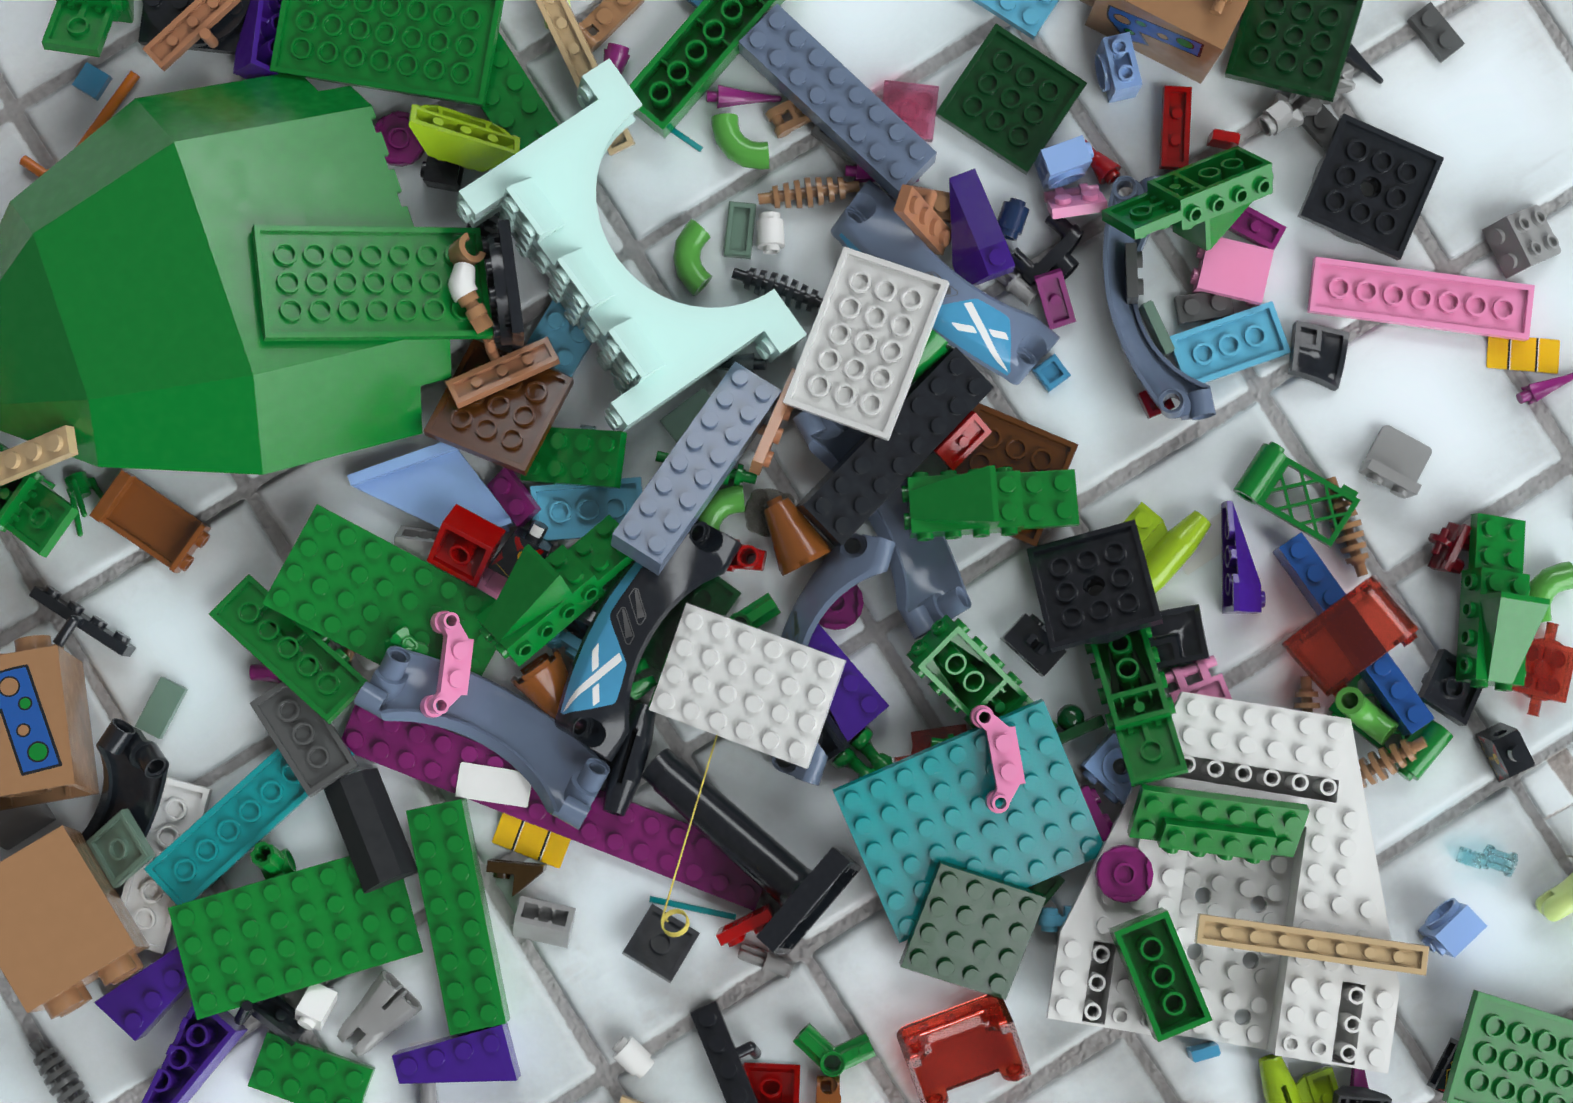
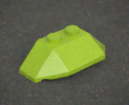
[408,104,520,172]

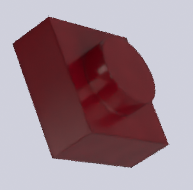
[1137,390,1175,419]

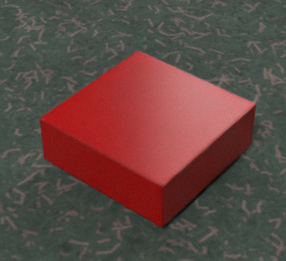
[1207,129,1241,150]

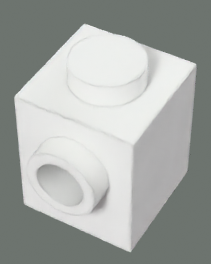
[295,984,338,1031]

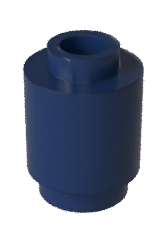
[997,198,1029,241]

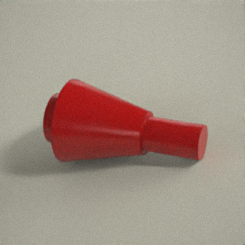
[1085,140,1121,185]

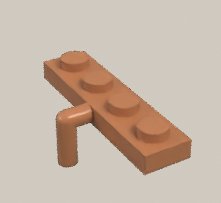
[142,0,241,71]
[893,184,951,255]
[445,337,560,409]
[749,368,796,475]

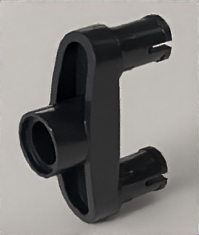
[1011,215,1084,286]

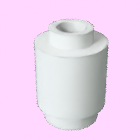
[756,211,785,254]
[612,1036,655,1079]

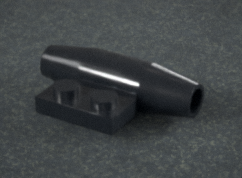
[589,702,656,817]

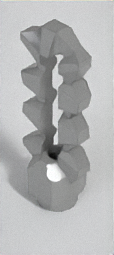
[1257,63,1356,136]

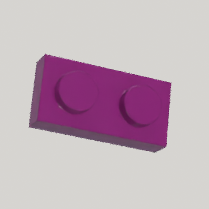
[1228,206,1287,250]
[1034,268,1076,330]
[487,467,541,527]
[1080,785,1113,842]

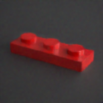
[1159,85,1192,170]

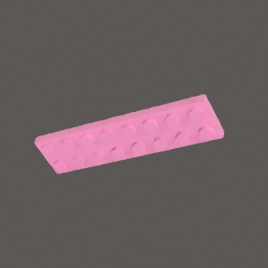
[1307,257,1535,341]

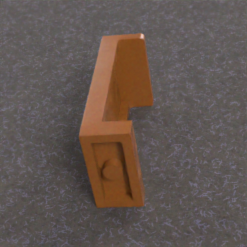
[89,470,211,573]

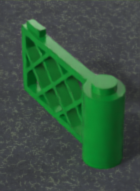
[1233,442,1360,548]
[1328,673,1453,781]

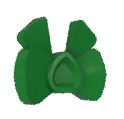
[384,625,428,655]

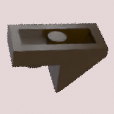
[486,859,547,897]

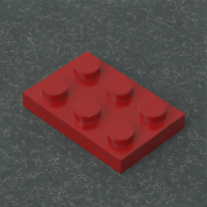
[716,903,774,948]

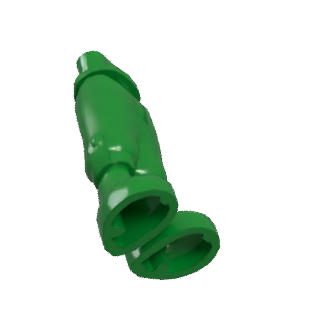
[831,726,893,778]

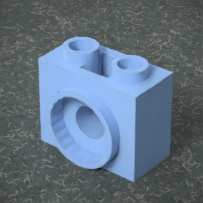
[1095,32,1143,103]
[1034,135,1094,189]
[1080,733,1132,804]
[1418,898,1487,958]

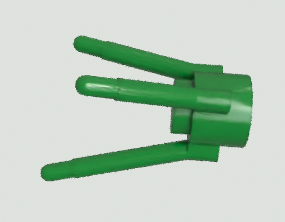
[64,471,104,537]

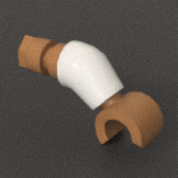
[448,233,494,334]

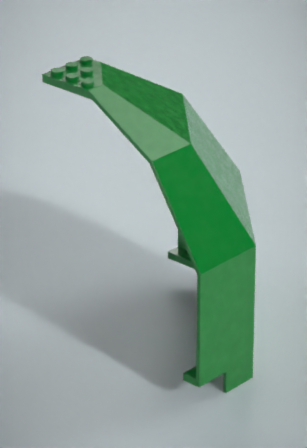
[0,74,451,475]

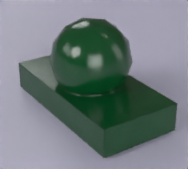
[1057,704,1106,744]

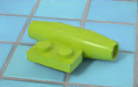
[1123,502,1211,593]
[1258,1054,1339,1103]

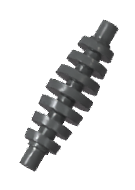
[29,1038,93,1103]

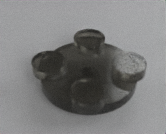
[745,488,794,537]

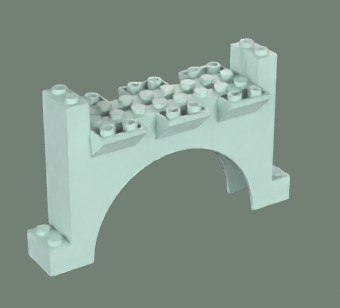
[456,58,807,432]

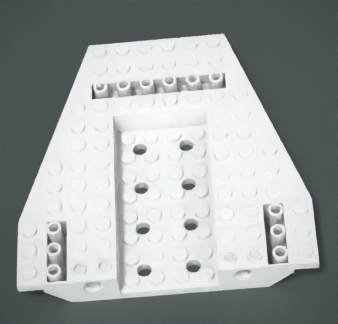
[1046,692,1400,1074]

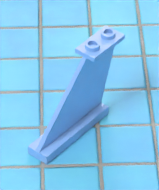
[347,442,515,534]

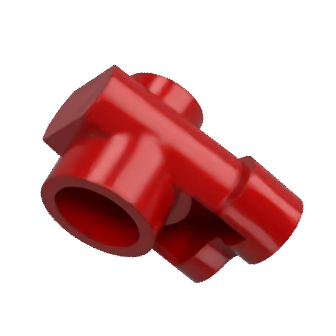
[727,539,767,572]

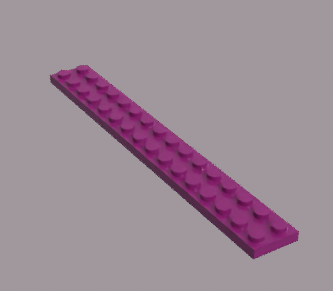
[342,704,763,911]

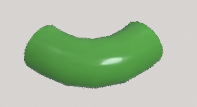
[711,113,769,170]
[673,219,712,296]
[698,485,745,530]
[1529,561,1573,623]
[1335,687,1399,745]

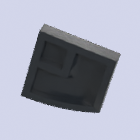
[1288,321,1349,391]
[1149,604,1210,669]

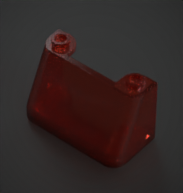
[1281,575,1420,698]
[897,994,1032,1103]

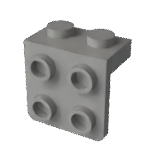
[1482,205,1561,279]
[1358,425,1432,499]

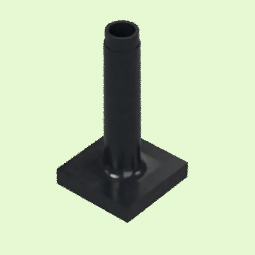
[642,748,862,953]

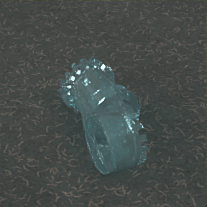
[1456,844,1518,877]

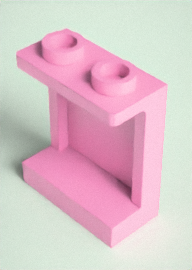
[1190,237,1274,307]

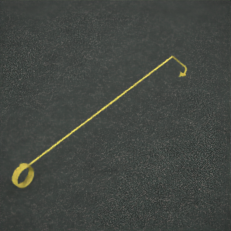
[661,735,717,937]

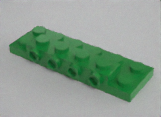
[209,574,367,725]
[1127,784,1310,864]

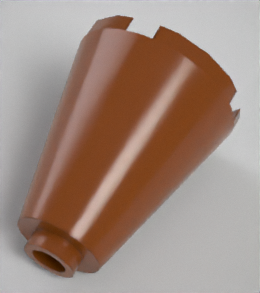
[764,495,831,576]
[510,648,569,719]

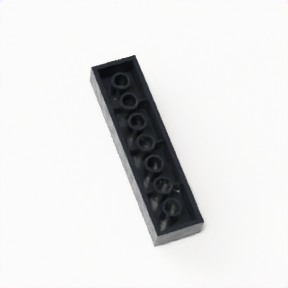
[796,347,994,546]

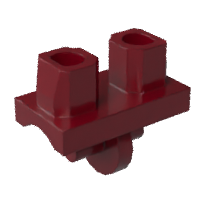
[1428,522,1472,574]

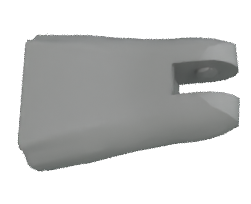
[337,970,422,1057]

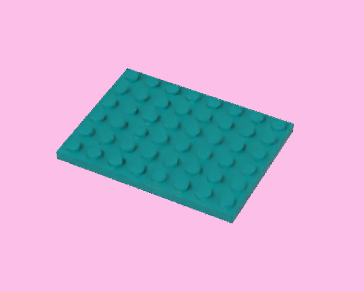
[832,699,1103,943]

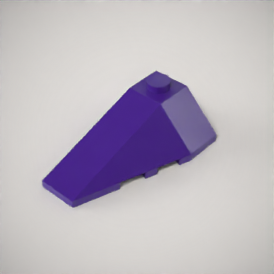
[233,0,282,79]
[949,168,1015,286]
[1221,501,1266,614]

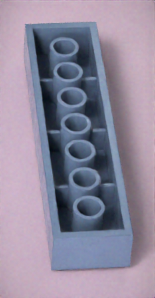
[739,4,937,201]
[611,362,782,576]

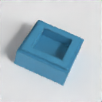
[72,62,113,101]
[1032,353,1071,393]
[1186,1041,1221,1063]

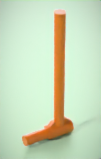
[19,71,140,177]

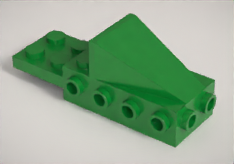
[42,0,134,57]
[1101,146,1274,251]
[0,443,79,558]
[901,465,1080,541]
[1455,513,1550,692]
[476,515,633,667]
[906,614,1058,729]
[1084,627,1188,787]

